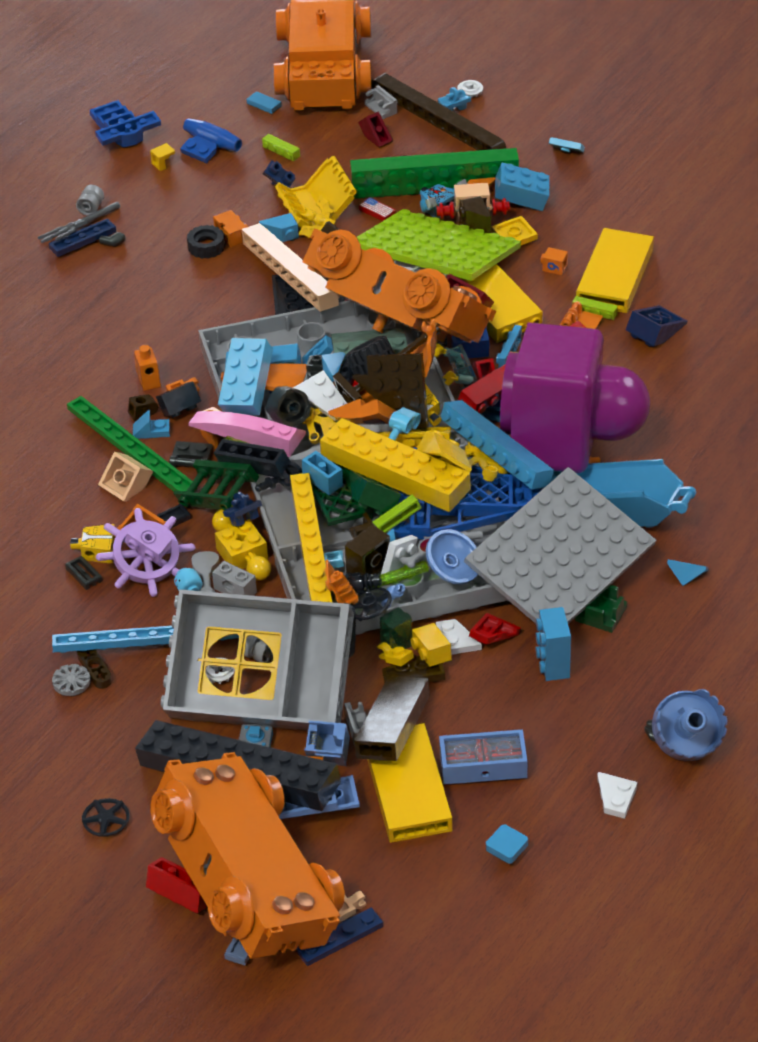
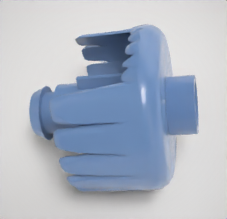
[652,689,728,761]

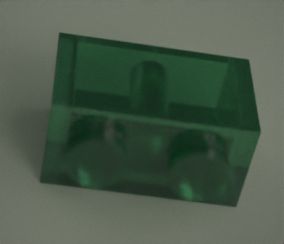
[379,607,412,649]

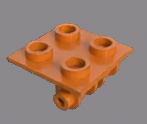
[560,301,603,329]
[325,559,359,604]

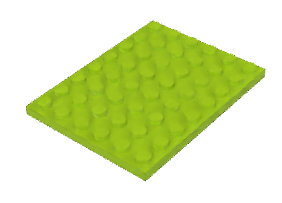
[357,209,521,281]

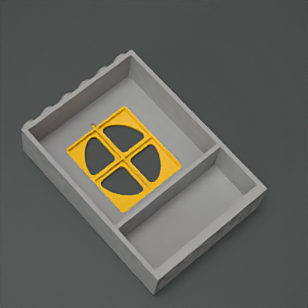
[161,589,354,731]

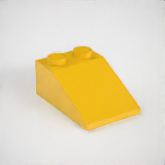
[417,430,472,472]

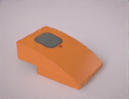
[328,399,396,424]

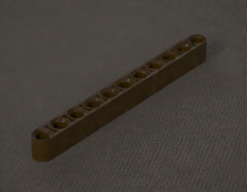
[371,73,506,151]

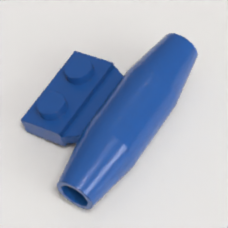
[180,118,242,163]

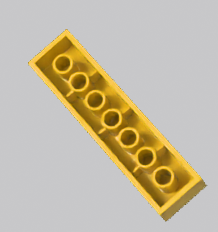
[320,418,471,512]

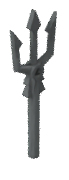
[38,202,120,243]

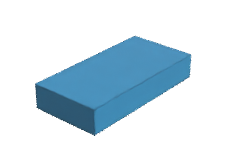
[246,91,282,114]

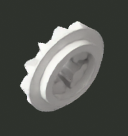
[458,80,483,97]
[206,657,235,684]

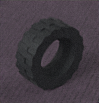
[187,225,225,259]

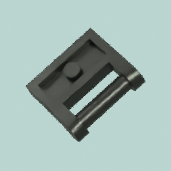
[169,441,213,467]

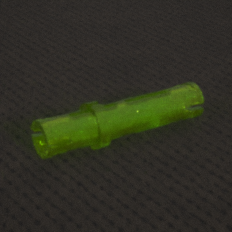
[378,560,429,587]

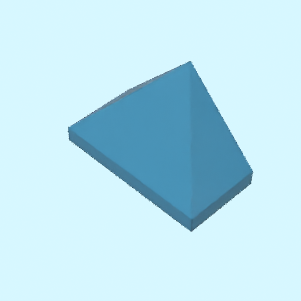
[321,352,345,383]
[667,559,709,586]

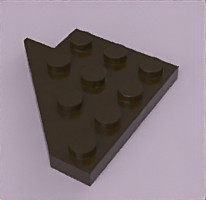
[353,353,429,429]

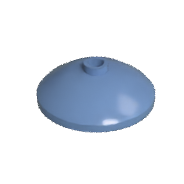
[426,529,478,584]

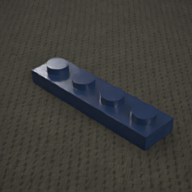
[49,218,116,257]
[296,907,383,966]

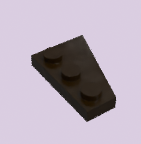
[382,656,445,684]

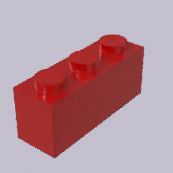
[146,857,207,914]

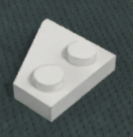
[381,535,418,580]
[436,619,482,655]
[597,772,637,819]

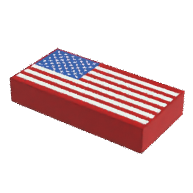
[359,197,396,221]

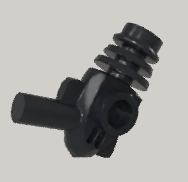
[345,572,382,593]

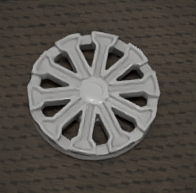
[52,664,90,696]

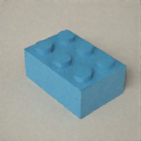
[495,162,549,211]
[535,607,571,681]

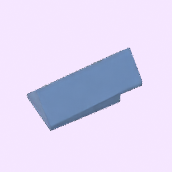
[279,775,360,819]

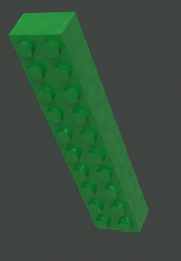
[350,148,519,199]

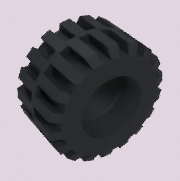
[345,336,395,375]

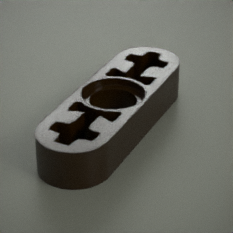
[77,649,112,689]

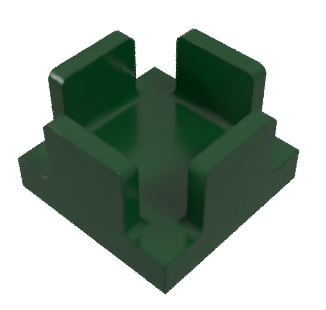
[575,585,627,633]

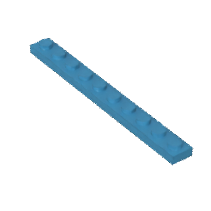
[52,625,239,653]

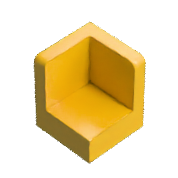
[150,143,175,171]

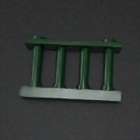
[173,459,259,510]

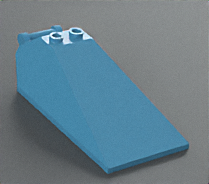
[551,459,696,528]

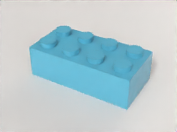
[218,338,273,415]

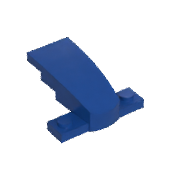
[89,100,161,147]

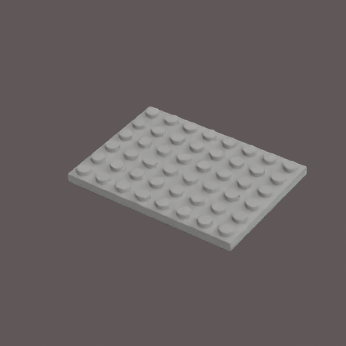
[464,467,656,624]

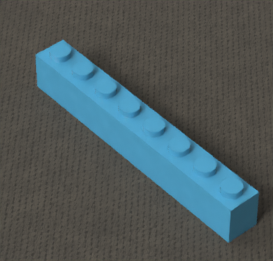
[441,400,554,489]

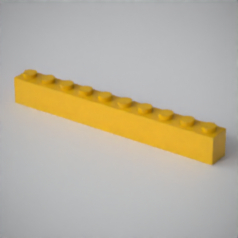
[290,473,332,602]

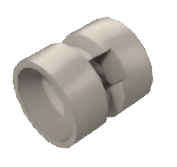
[76,185,104,216]
[244,636,273,663]

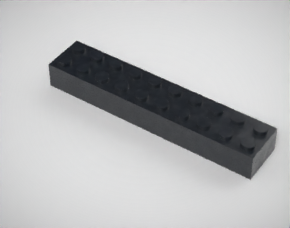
[135,720,341,811]

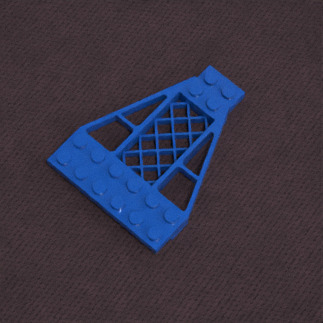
[390,447,544,539]

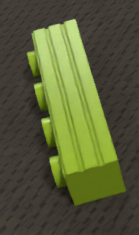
[262,134,300,161]
[572,296,618,320]
[372,495,422,533]

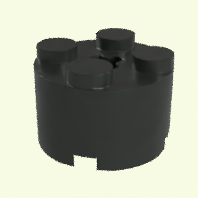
[266,386,311,427]

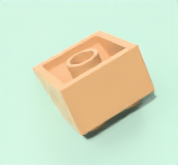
[98,452,153,502]

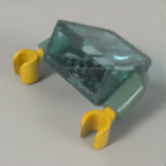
[434,343,478,389]

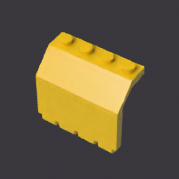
[275,156,357,229]

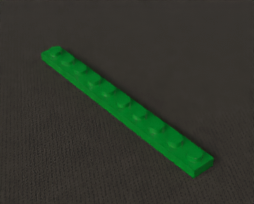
[67,396,197,492]

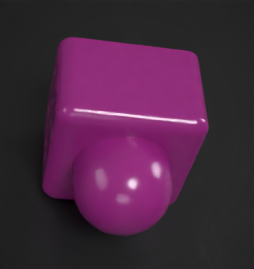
[500,322,650,474]

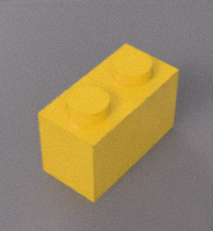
[410,623,452,667]

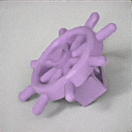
[96,508,195,597]

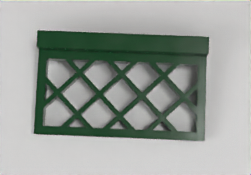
[311,463,373,526]

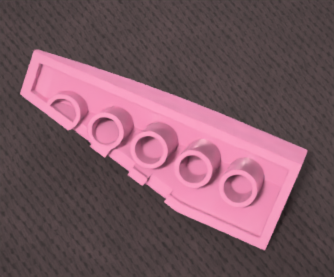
[189,411,306,457]

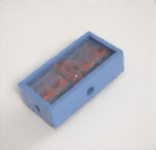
[439,729,528,784]

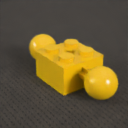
[212,510,271,581]

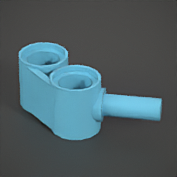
[388,407,421,440]

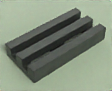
[65,556,103,590]

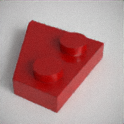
[469,613,521,644]

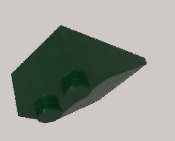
[349,470,401,515]

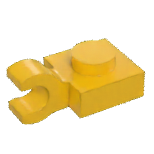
[377,642,414,667]

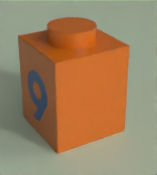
[540,247,568,275]

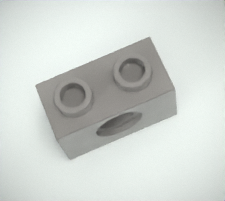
[212,561,257,596]

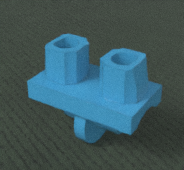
[438,87,471,111]

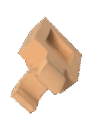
[339,891,366,923]

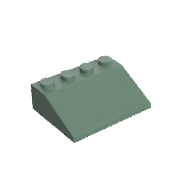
[331,328,407,364]

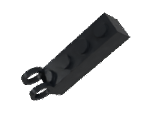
[214,439,302,488]

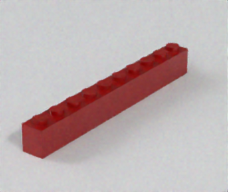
[457,321,586,414]

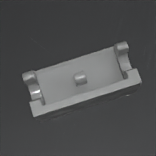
[364,85,397,119]
[344,702,367,746]

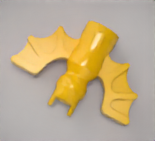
[299,194,336,239]

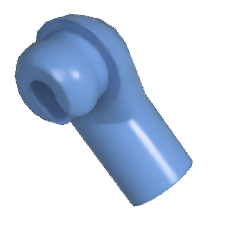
[381,583,406,608]

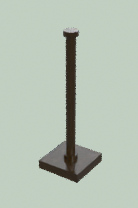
[333,325,441,404]

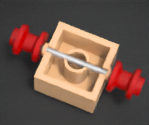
[436,183,510,224]

